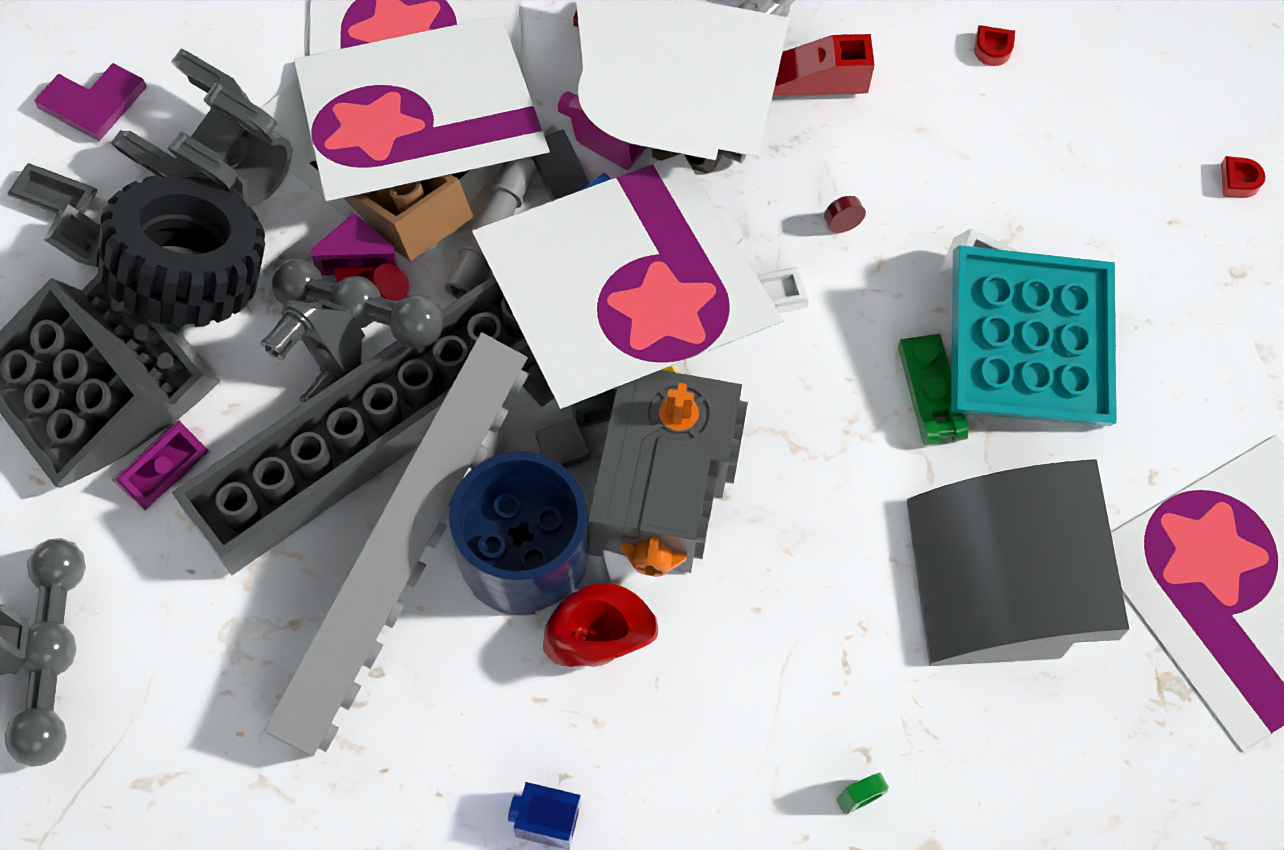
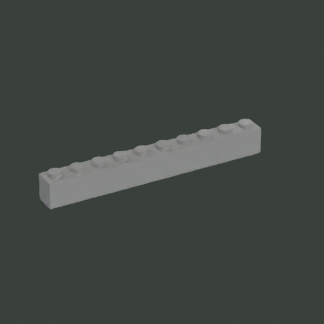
[263,332,529,756]

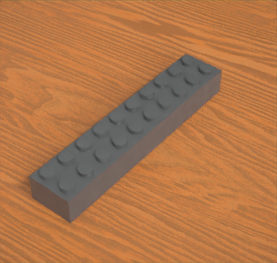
[172,275,537,576]

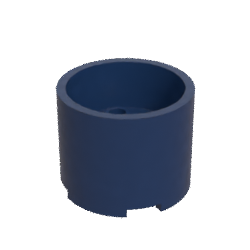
[449,452,588,615]

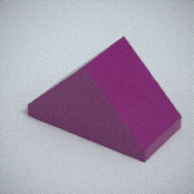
[311,213,399,276]

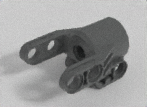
[111,48,293,205]

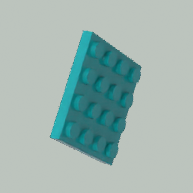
[951,245,1117,427]

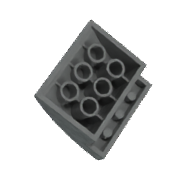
[0,274,221,488]
[907,459,1130,666]

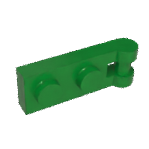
[898,334,969,446]

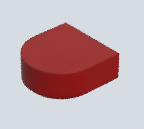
[974,25,1016,66]
[1221,156,1266,198]

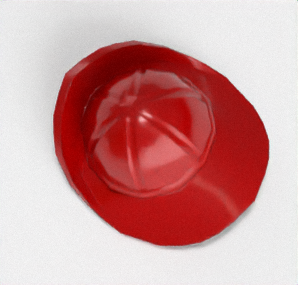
[543,584,658,667]

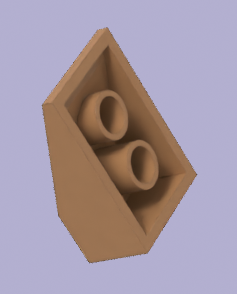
[344,174,474,261]

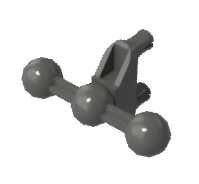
[260,259,444,403]
[0,538,86,767]

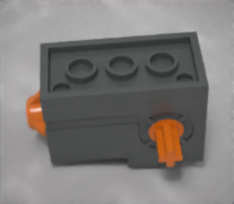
[588,370,748,577]

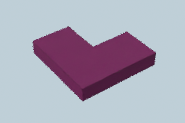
[34,63,147,141]

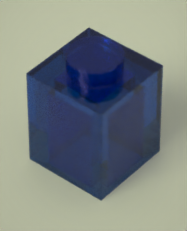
[508,782,581,850]

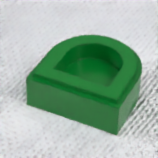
[836,772,889,814]

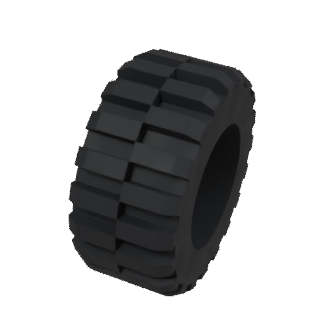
[96,174,266,328]

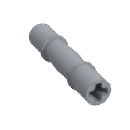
[444,158,536,299]

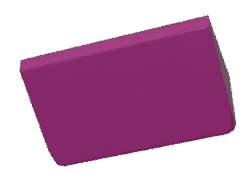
[112,420,209,510]

